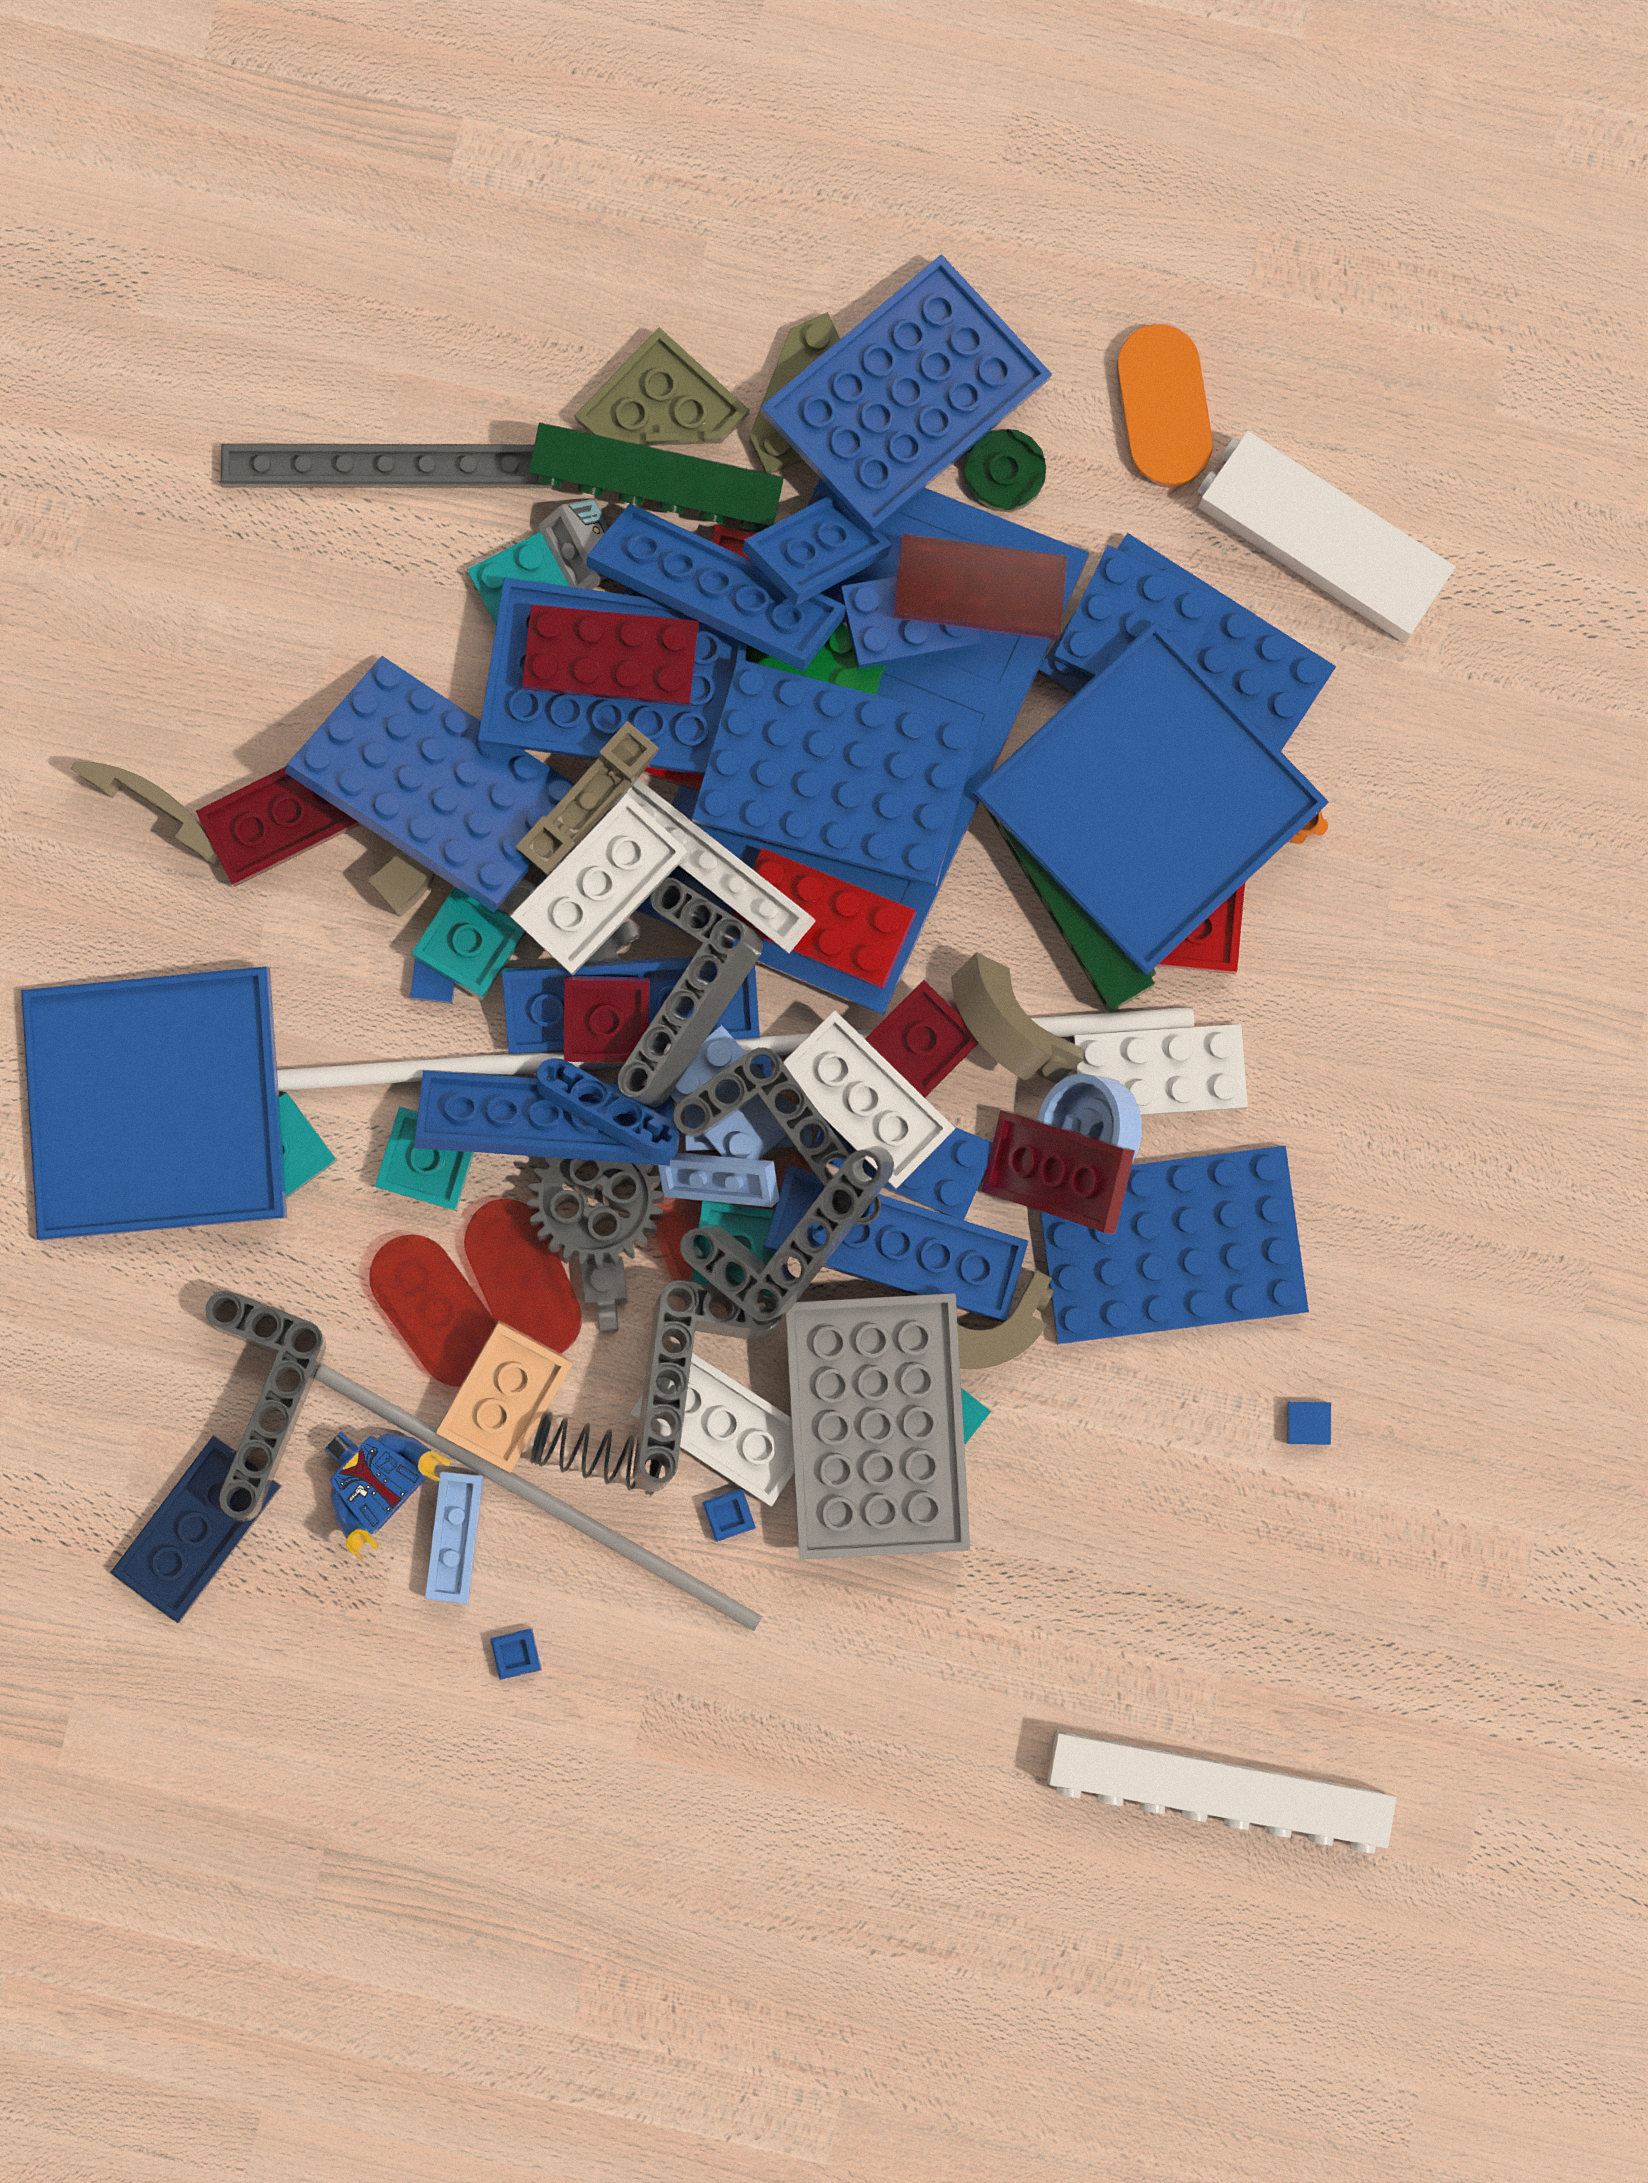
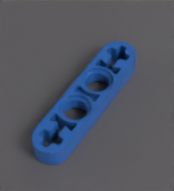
[537,1058,679,1162]

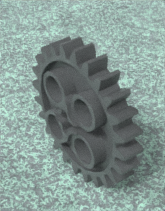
[527,1157,664,1270]

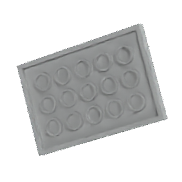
[786,1293,970,1560]

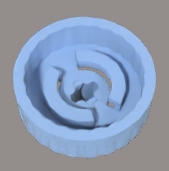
[1037,1074,1142,1163]

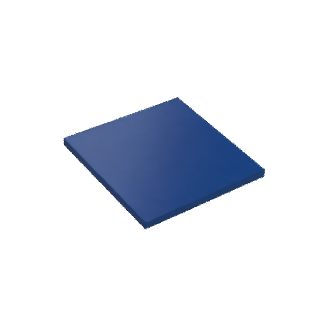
[972,620,1329,976]
[21,966,287,1241]

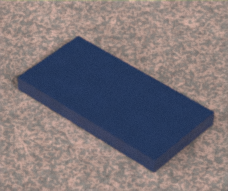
[110,1435,282,1623]

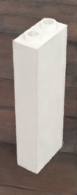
[1198,430,1456,643]

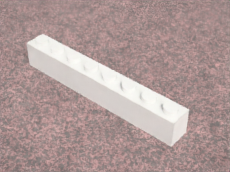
[1047,1731,1397,1854]

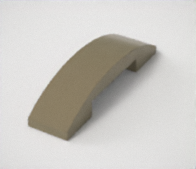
[516,721,659,875]
[71,761,220,866]

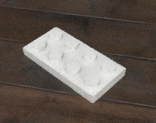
[510,794,689,976]
[783,1010,955,1189]
[1073,1024,1248,1116]
[630,1342,795,1507]

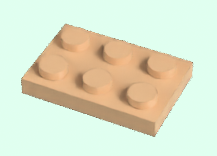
[436,1320,573,1473]

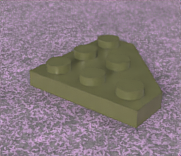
[750,312,840,474]
[574,327,750,446]

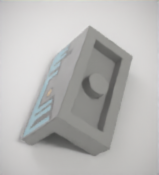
[537,499,610,590]

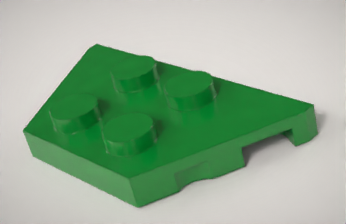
[746,622,887,695]

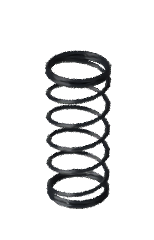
[530,1412,662,1496]

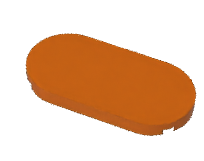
[1117,324,1213,488]

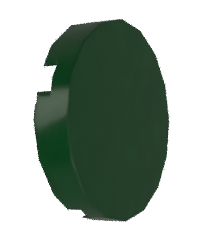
[964,429,1046,512]

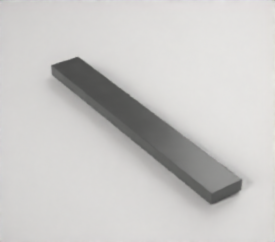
[220,444,552,488]

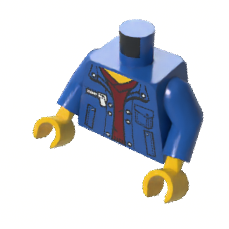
[324,1432,450,1560]

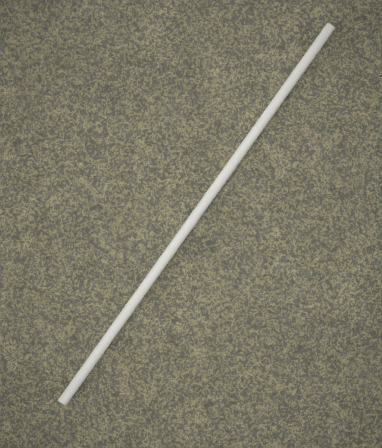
[277,1007,1194,1091]

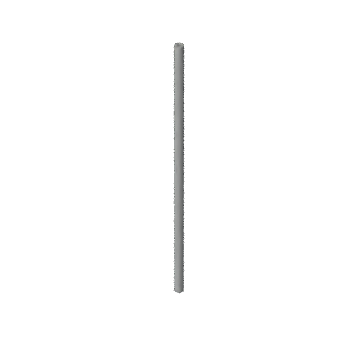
[315,1364,762,1631]

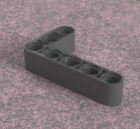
[618,878,763,1107]
[674,1047,881,1226]
[680,1146,894,1321]
[633,1280,782,1492]
[205,1291,326,1522]

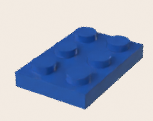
[742,493,892,606]
[839,564,981,670]

